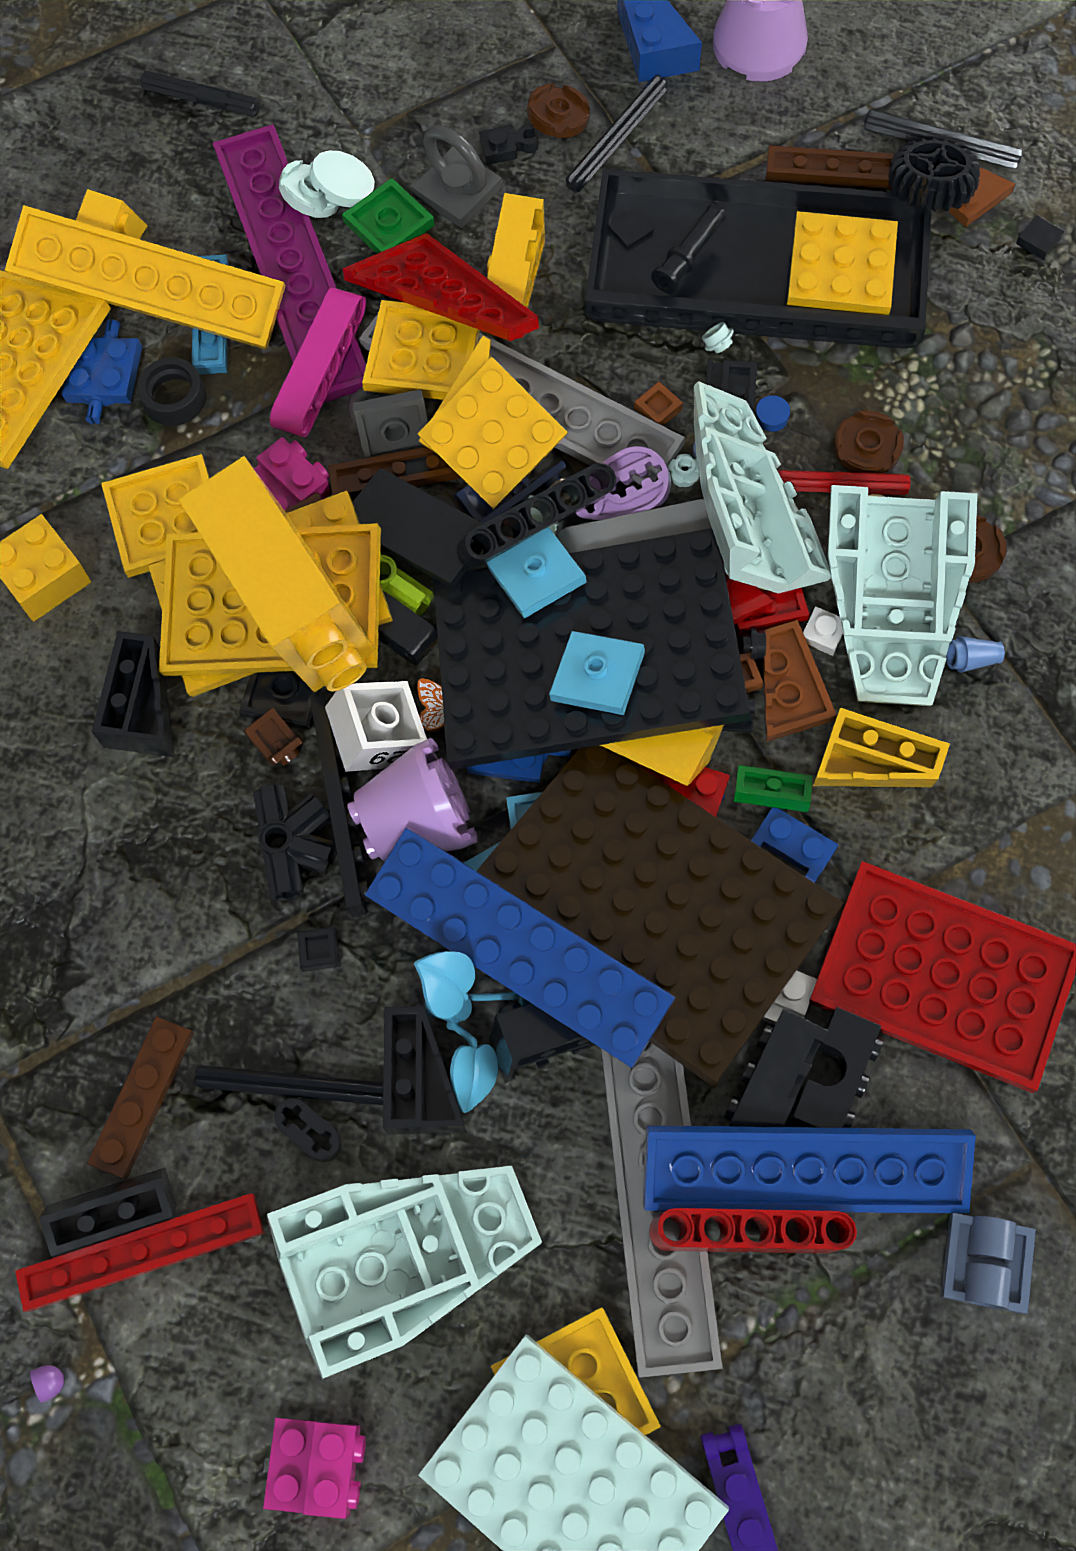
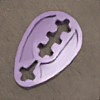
[576,446,671,522]

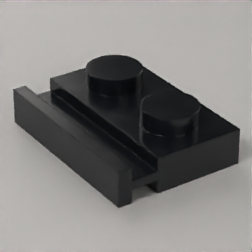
[706,359,758,414]

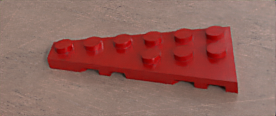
[342,233,539,341]

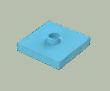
[487,527,587,618]
[549,631,645,715]

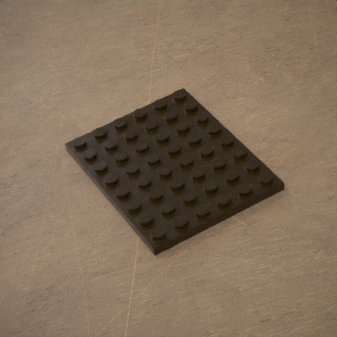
[477,745,844,1087]

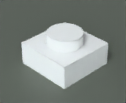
[803,606,843,656]

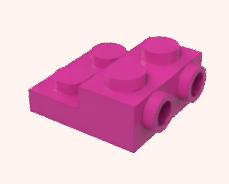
[254,437,332,510]
[263,1418,366,1519]

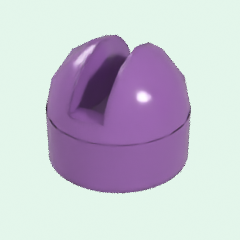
[30,1365,64,1403]

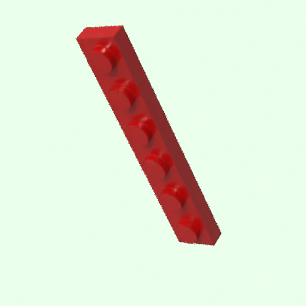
[15,1193,265,1312]

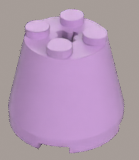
[713,0,808,81]
[348,738,477,861]

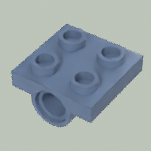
[940,1213,1036,1315]

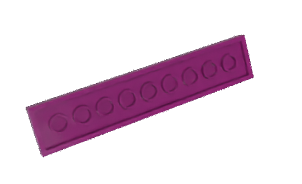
[213,124,366,403]

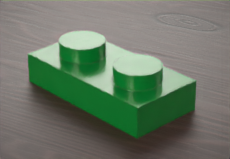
[734,765,813,813]

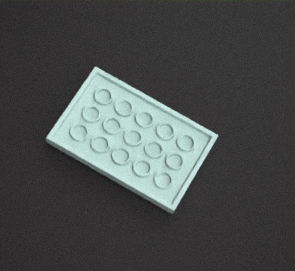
[418,1334,729,1551]

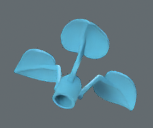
[414,951,532,1113]

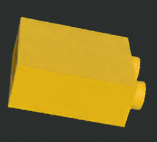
[178,456,377,692]

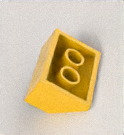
[600,725,724,786]

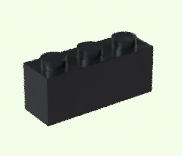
[39,1167,177,1257]

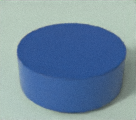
[755,396,790,432]

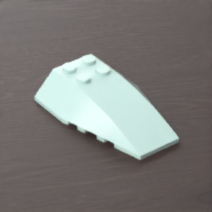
[694,381,832,593]
[828,485,977,706]
[267,1166,542,1379]

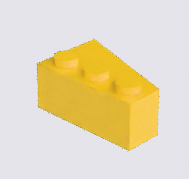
[76,189,148,239]
[487,193,545,308]
[813,708,950,787]

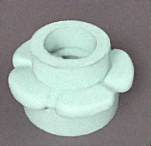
[702,322,734,353]
[668,454,699,487]

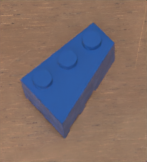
[617,0,702,82]

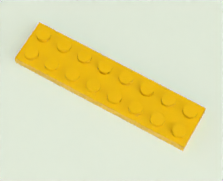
[5,205,286,350]

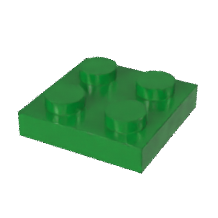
[342,178,435,254]

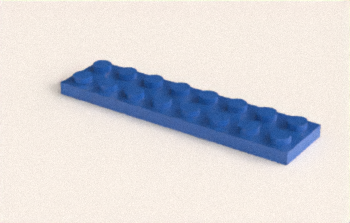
[365,828,676,1068]
[643,1125,976,1213]

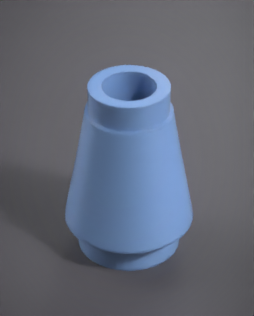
[946,636,1005,673]

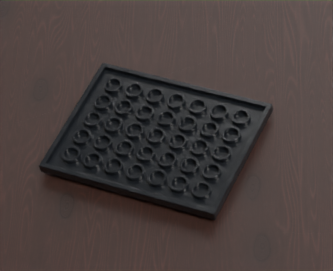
[433,528,751,770]

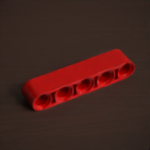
[649,1208,857,1253]

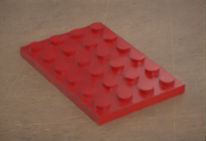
[809,861,1076,1094]

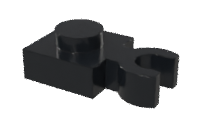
[479,125,538,165]

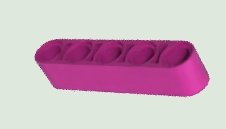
[270,287,366,437]

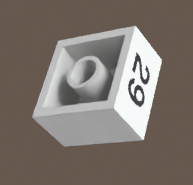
[325,681,427,772]

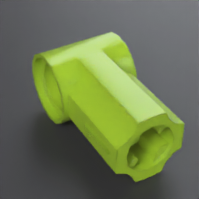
[380,555,434,617]

